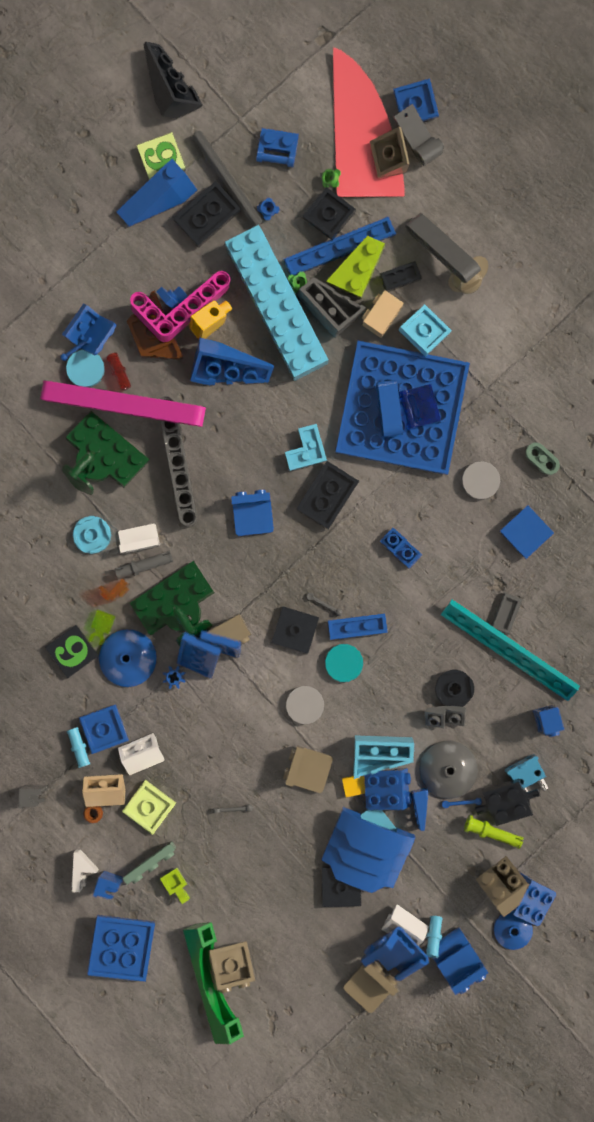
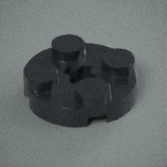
[435,669,475,707]

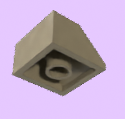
[208,614,252,645]

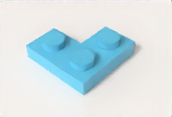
[285,424,327,471]

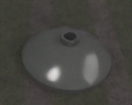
[420,741,478,799]

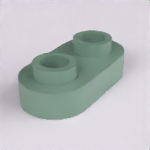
[525,443,560,475]

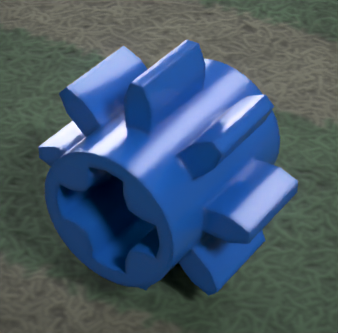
[163,666,186,689]

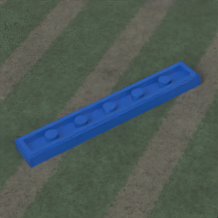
[284,216,396,275]

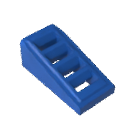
[411,788,428,831]

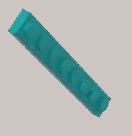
[441,599,580,701]

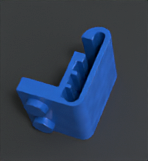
[361,927,429,981]
[433,927,488,995]

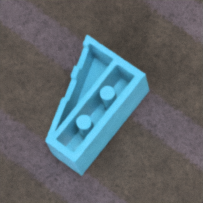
[353,735,414,779]

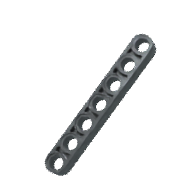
[160,396,198,527]

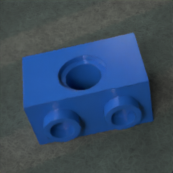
[533,705,564,737]

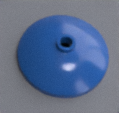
[99,629,157,687]

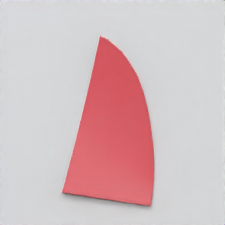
[333,48,405,197]

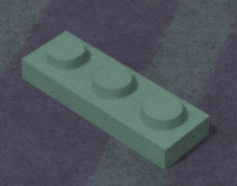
[123,841,176,884]

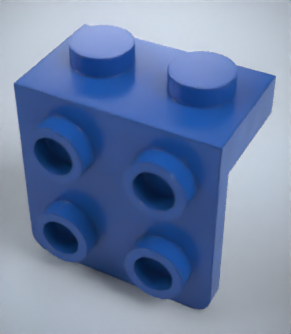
[62,303,116,356]
[231,490,274,536]
[364,768,412,810]
[510,872,556,926]

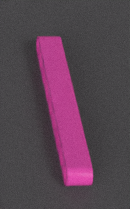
[40,380,206,427]

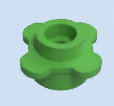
[322,169,341,188]
[288,272,307,293]

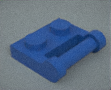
[256,128,299,168]

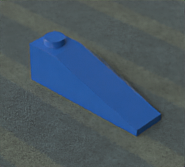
[117,159,197,227]
[190,338,274,385]

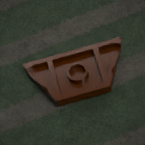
[127,290,184,360]

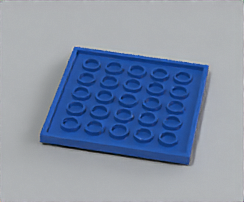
[335,341,470,475]

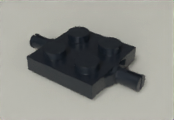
[475,779,541,826]

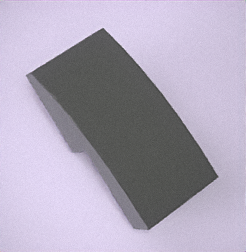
[425,706,466,728]

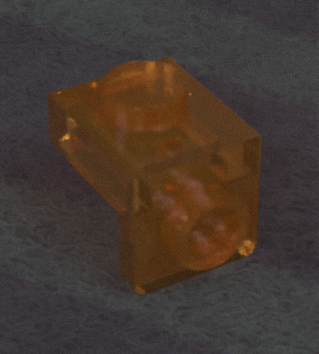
[99,578,130,601]

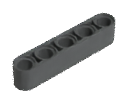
[405,213,481,283]

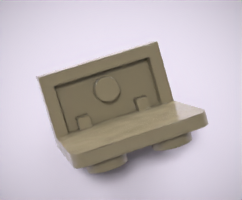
[283,745,333,793]
[344,961,398,1013]

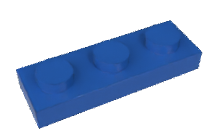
[328,614,388,640]

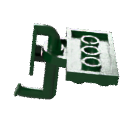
[62,411,149,495]
[130,561,215,646]

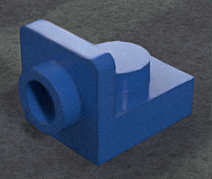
[156,286,188,309]

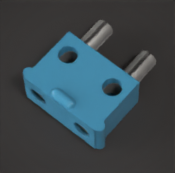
[505,754,548,792]

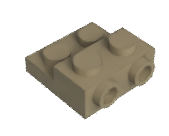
[208,941,255,993]

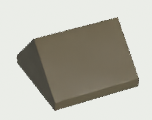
[370,127,410,178]

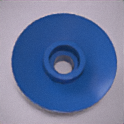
[494,913,533,950]

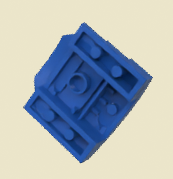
[321,807,415,893]

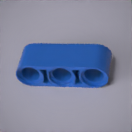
[377,380,403,437]

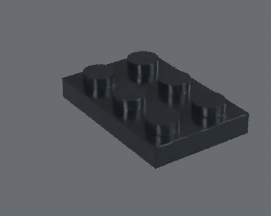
[173,181,241,248]
[296,461,359,530]

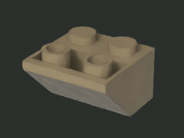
[476,856,529,917]

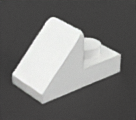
[72,850,99,892]

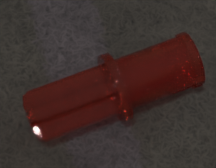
[106,352,131,390]

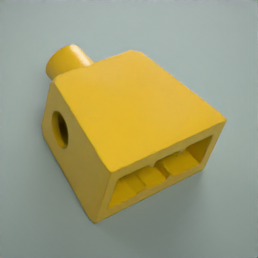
[189,300,232,340]

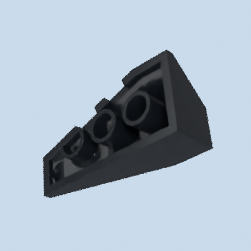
[143,42,203,118]

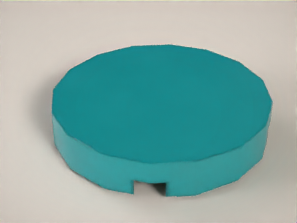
[325,644,363,682]

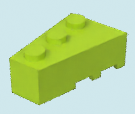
[326,236,385,299]

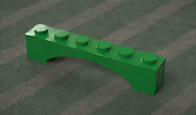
[183,922,244,1044]

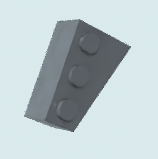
[297,277,366,338]

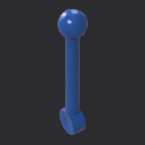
[60,336,92,361]
[442,797,482,808]

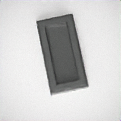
[491,592,523,635]

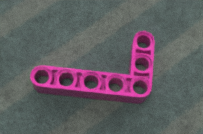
[130,271,230,342]

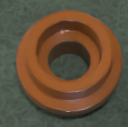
[83,806,103,823]

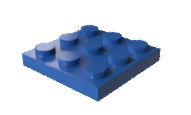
[87,915,155,982]

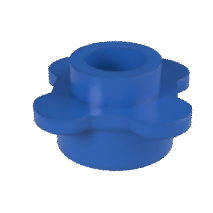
[257,198,280,221]

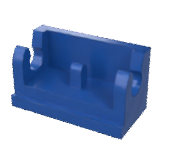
[93,871,123,899]

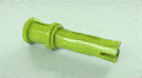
[464,815,524,849]

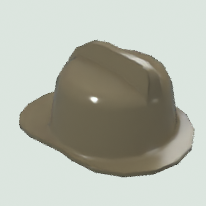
[448,256,488,294]

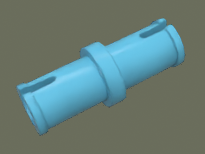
[66,727,91,768]
[426,916,443,958]

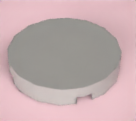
[462,461,500,500]
[286,686,324,724]

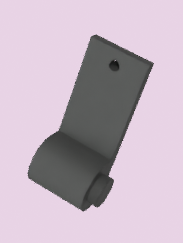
[393,104,444,166]

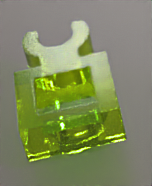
[89,609,116,645]

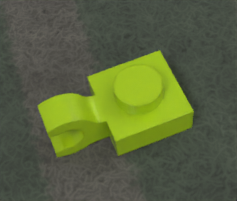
[160,868,190,904]

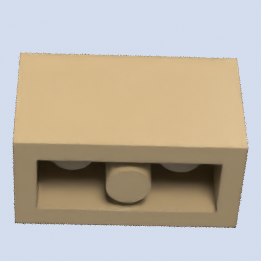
[362,291,404,338]
[83,775,126,807]

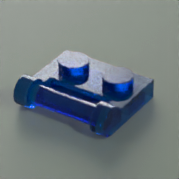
[398,384,441,430]

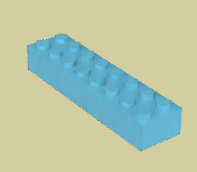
[225,225,328,381]

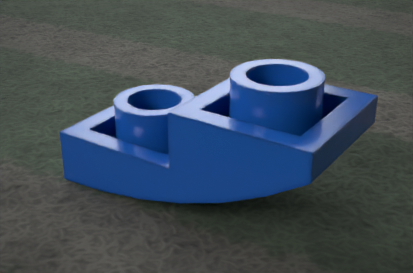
[380,528,422,569]

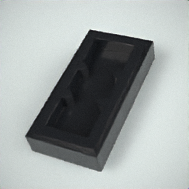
[380,261,422,292]

